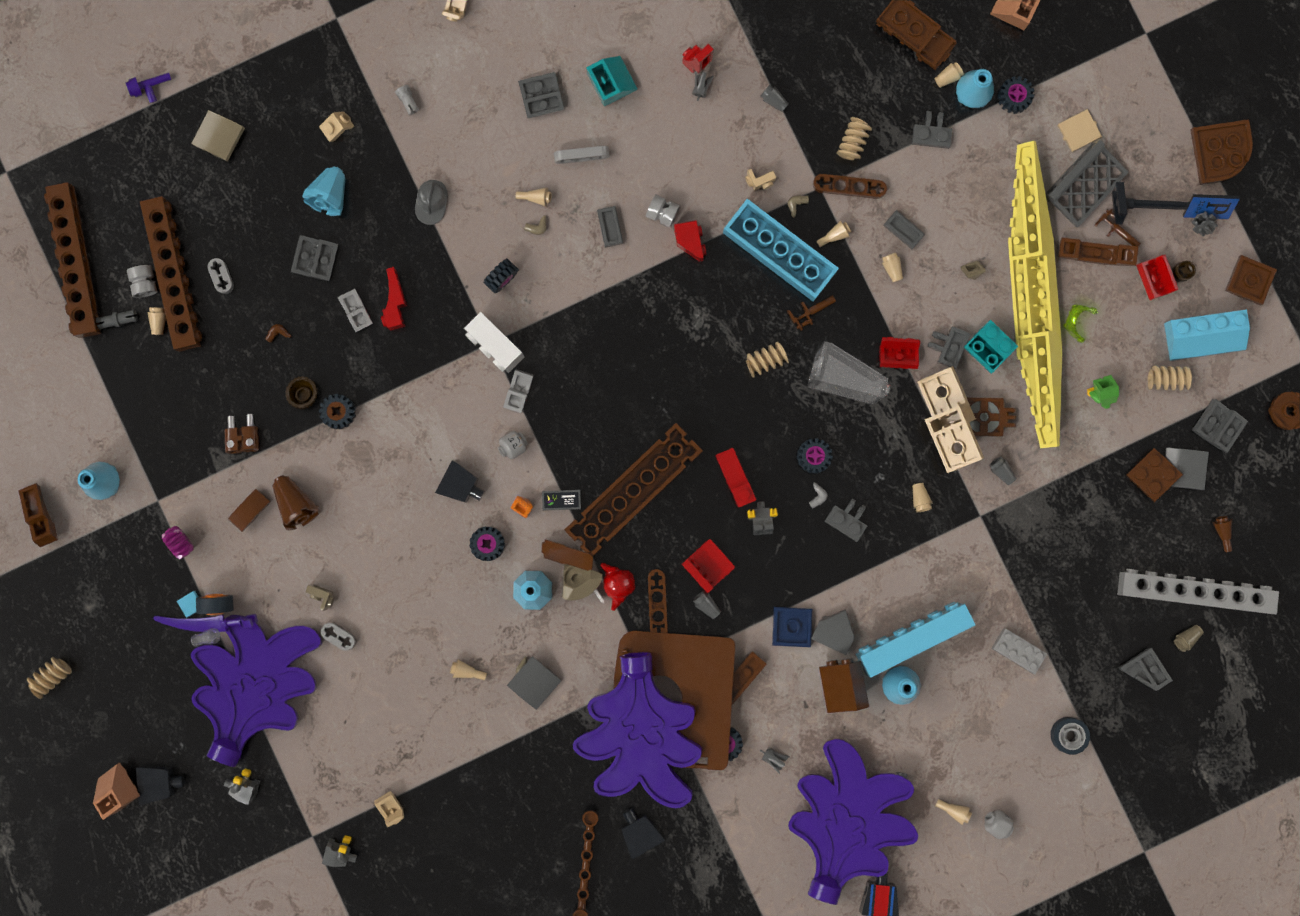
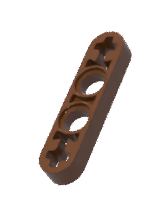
[813,174,887,199]
[648,569,668,633]

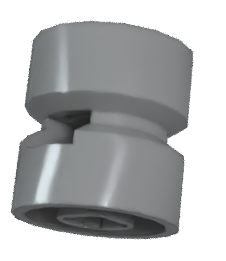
[646,194,680,228]
[127,265,157,298]

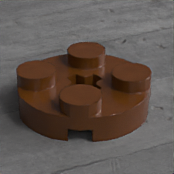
[1268,392,1300,430]

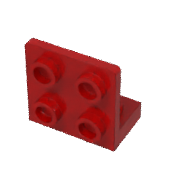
[682,539,735,593]

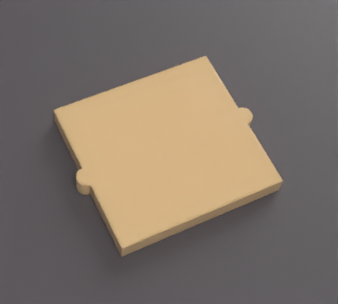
[1058,109,1102,152]

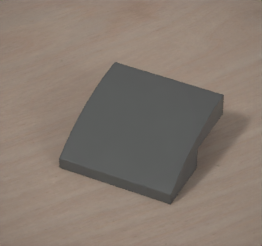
[518,72,564,118]
[291,235,338,281]
[1192,399,1248,453]
[1165,448,1209,490]
[507,656,562,710]

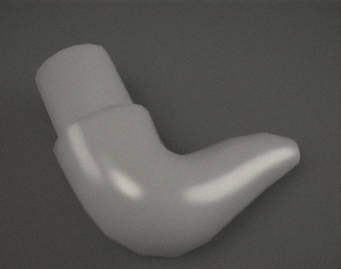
[809,483,828,509]

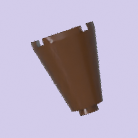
[272,475,320,531]

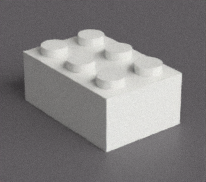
[464,312,524,373]

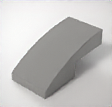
[338,288,373,332]
[503,369,534,413]

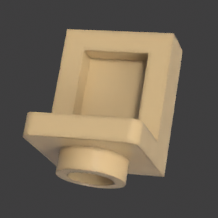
[442,0,468,22]
[319,112,354,142]
[745,169,776,191]
[374,791,404,827]

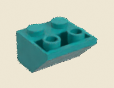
[586,56,638,107]
[963,320,1018,374]

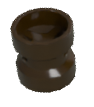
[1172,261,1196,282]

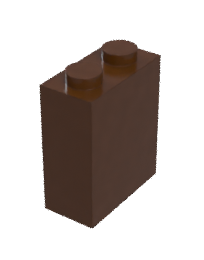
[819,658,869,713]

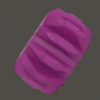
[162,526,194,559]

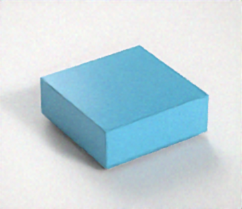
[177,591,198,618]

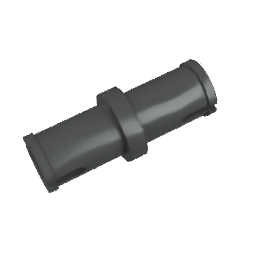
[96,309,138,330]

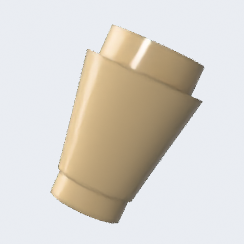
[934,62,964,88]
[882,253,903,282]
[147,307,166,335]
[912,483,933,512]

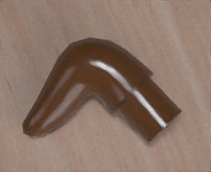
[265,324,291,343]

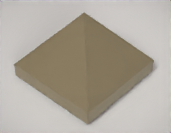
[960,261,986,280]

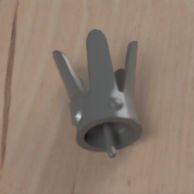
[692,71,714,101]
[760,747,790,774]

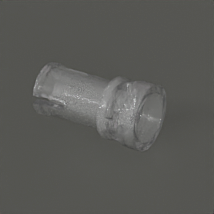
[191,628,220,647]

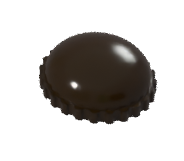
[285,376,318,410]

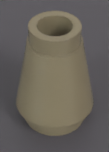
[1174,625,1204,652]

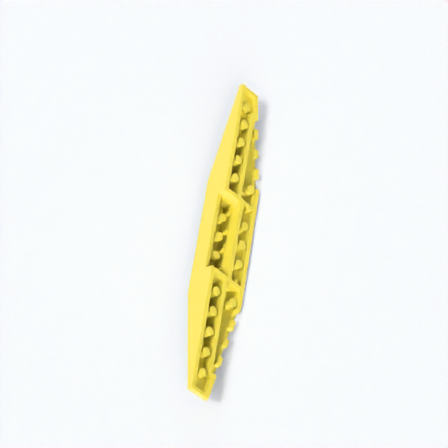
[1008,141,1062,448]

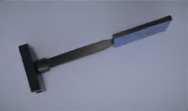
[1112,182,1240,225]

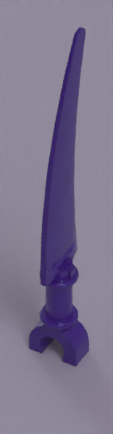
[154,614,258,632]

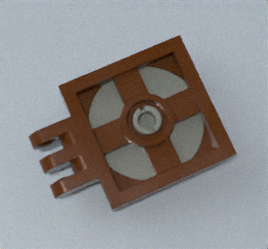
[967,397,1016,437]

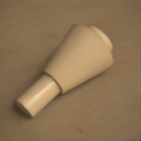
[516,188,552,207]
[816,220,851,247]
[450,659,487,680]
[935,799,972,825]

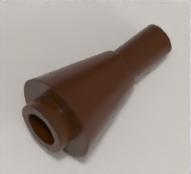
[1213,516,1232,552]

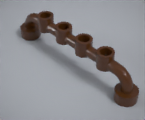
[573,810,598,916]

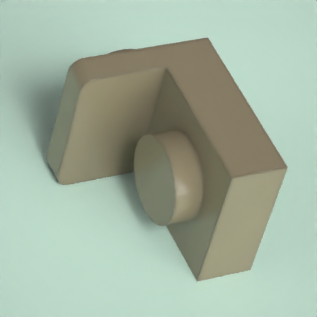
[306,584,334,611]

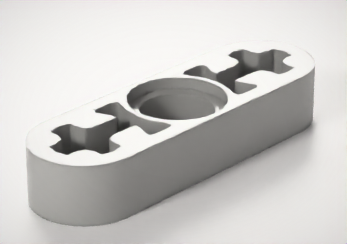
[554,146,610,164]

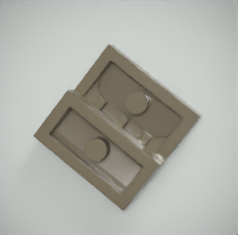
[191,110,244,161]

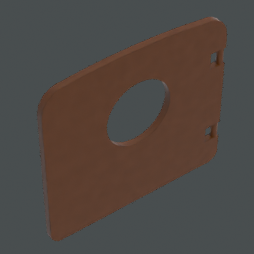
[613,631,736,770]

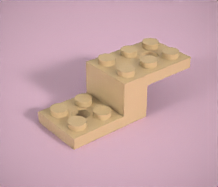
[917,366,984,473]

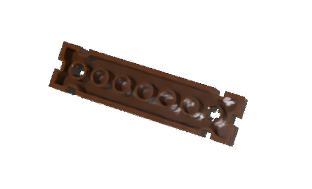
[564,423,703,556]

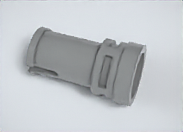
[395,85,419,115]

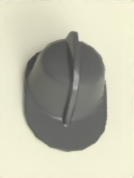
[415,180,448,225]

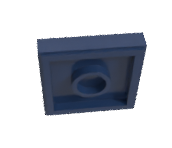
[772,607,813,647]

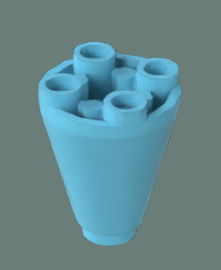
[956,69,994,108]
[77,462,120,500]
[882,666,921,705]

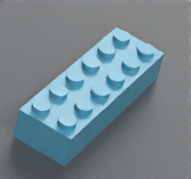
[723,199,839,302]
[855,601,975,678]

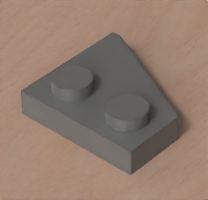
[1119,647,1173,691]

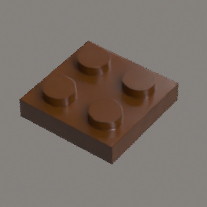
[1225,255,1277,306]
[1126,448,1183,503]

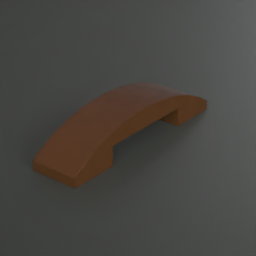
[1058,237,1139,266]

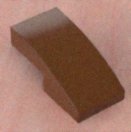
[228,489,270,532]

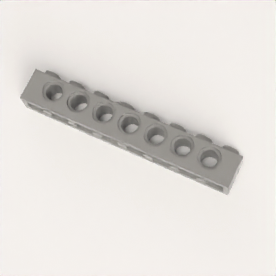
[1117,569,1279,615]

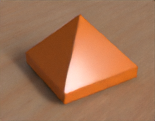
[511,496,533,518]

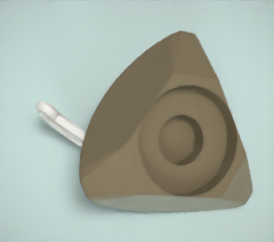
[562,564,605,604]

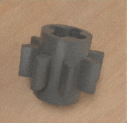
[1192,211,1218,237]

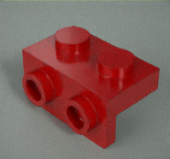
[1136,254,1178,300]
[879,337,920,369]

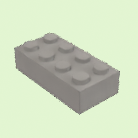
[991,628,1047,674]

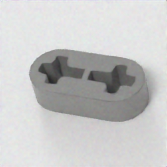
[208,258,234,294]
[321,623,356,651]

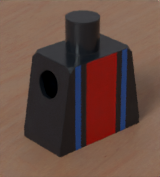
[859,872,899,916]

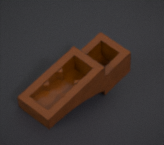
[18,483,58,547]

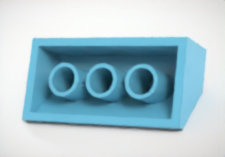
[1164,309,1250,361]

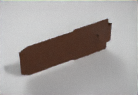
[541,539,593,571]

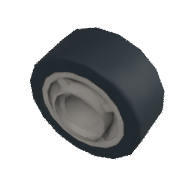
[1051,717,1090,755]

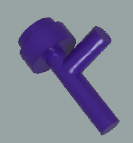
[125,73,172,103]

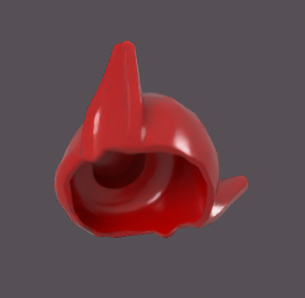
[600,563,636,611]

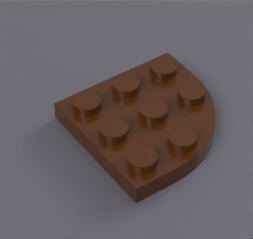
[1190,120,1253,185]

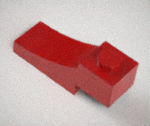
[682,44,714,73]
[381,267,407,331]
[715,448,756,508]

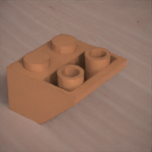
[990,0,1040,30]
[93,763,140,820]

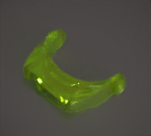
[1063,304,1098,343]

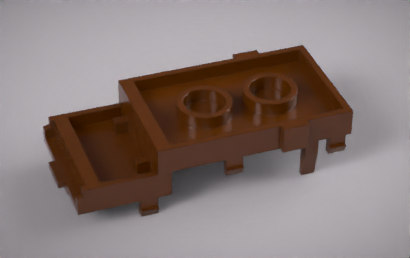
[876,0,957,70]

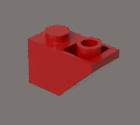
[674,220,706,262]

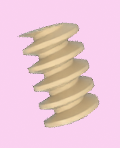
[837,117,872,160]
[746,342,789,378]
[1148,365,1192,391]
[27,657,72,699]

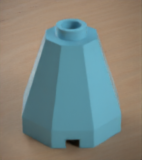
[303,167,345,216]
[513,571,552,610]

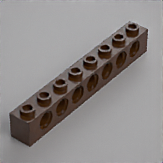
[44,182,102,338]
[140,196,202,352]

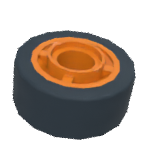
[196,594,234,615]

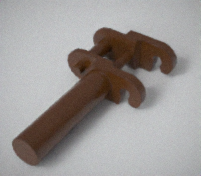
[1094,208,1141,247]
[787,295,836,331]

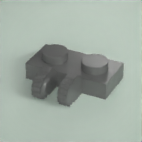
[912,111,952,149]
[927,326,970,369]
[824,498,867,542]

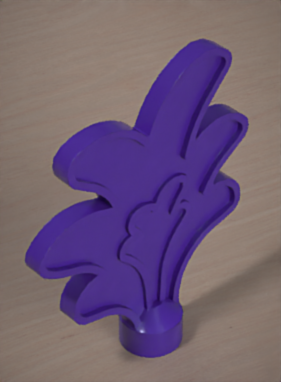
[191,615,322,767]
[573,652,702,808]
[788,739,918,905]

